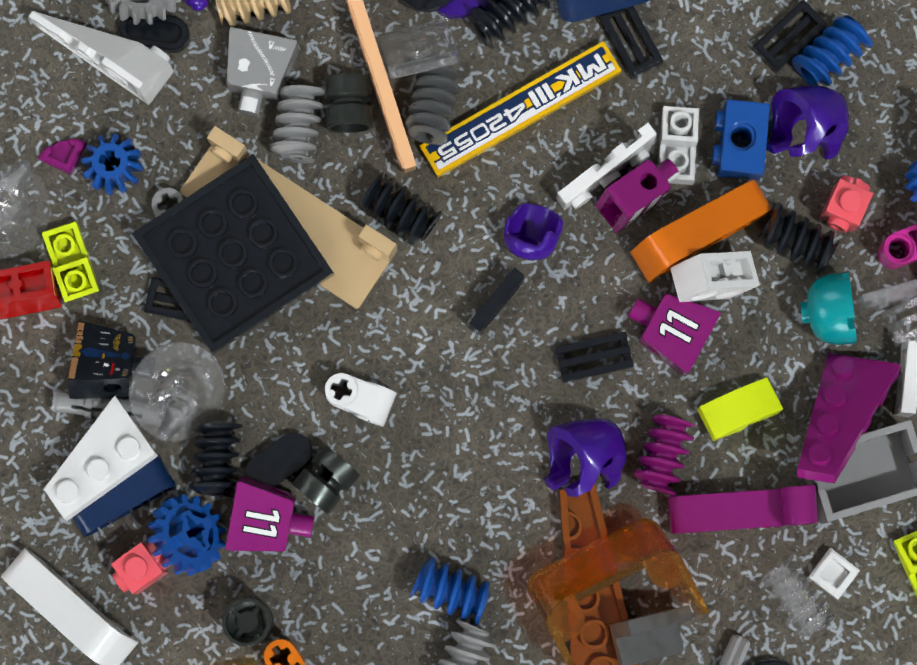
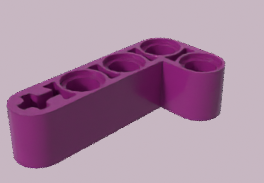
[667,485,819,534]

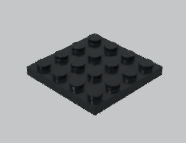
[132,154,334,355]

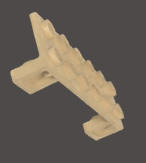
[180,126,398,309]

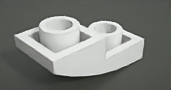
[659,106,699,185]

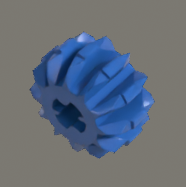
[81,133,144,195]

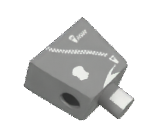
[227,27,299,117]

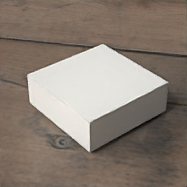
[808,548,860,600]

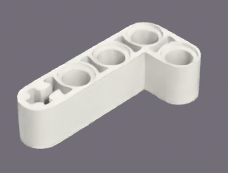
[1,547,139,665]

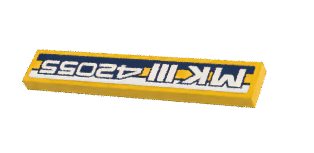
[419,41,622,178]

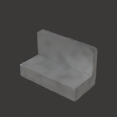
[609,605,693,665]

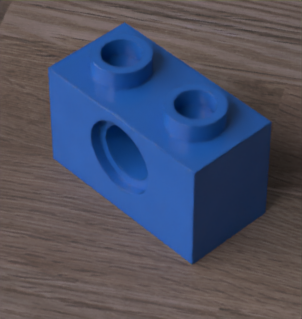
[711,99,770,181]

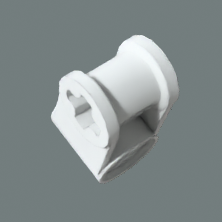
[325,373,397,427]

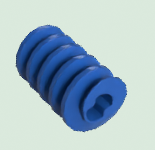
[792,15,873,86]
[409,557,491,626]

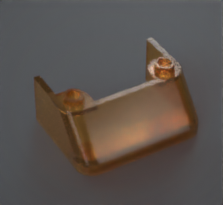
[527,518,709,665]

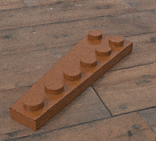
[559,484,640,665]

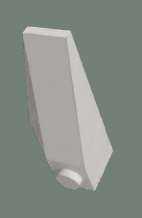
[29,11,174,105]

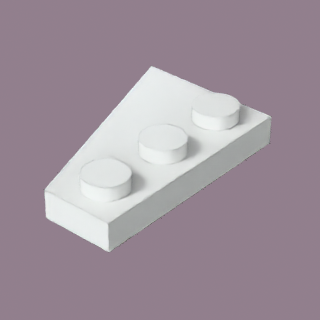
[556,123,657,210]
[44,396,158,521]

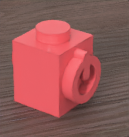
[819,176,874,233]
[111,542,171,595]

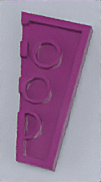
[797,353,901,484]

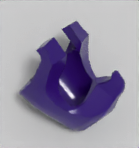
[766,86,849,160]
[543,418,627,497]

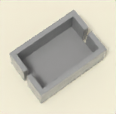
[799,420,917,524]

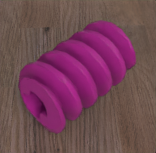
[633,414,697,496]

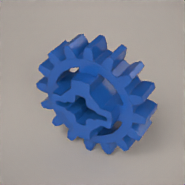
[147,494,226,576]

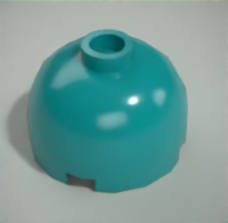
[800,271,857,345]

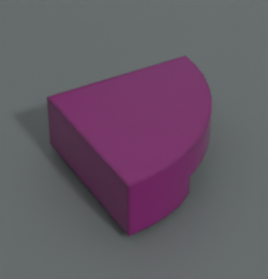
[38,139,87,176]

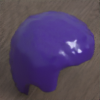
[503,203,563,261]

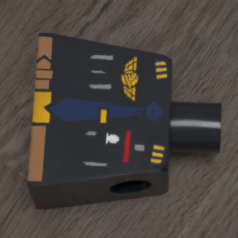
[68,321,156,399]

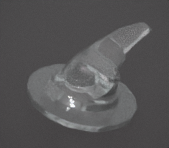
[0,160,52,260]
[128,341,226,442]

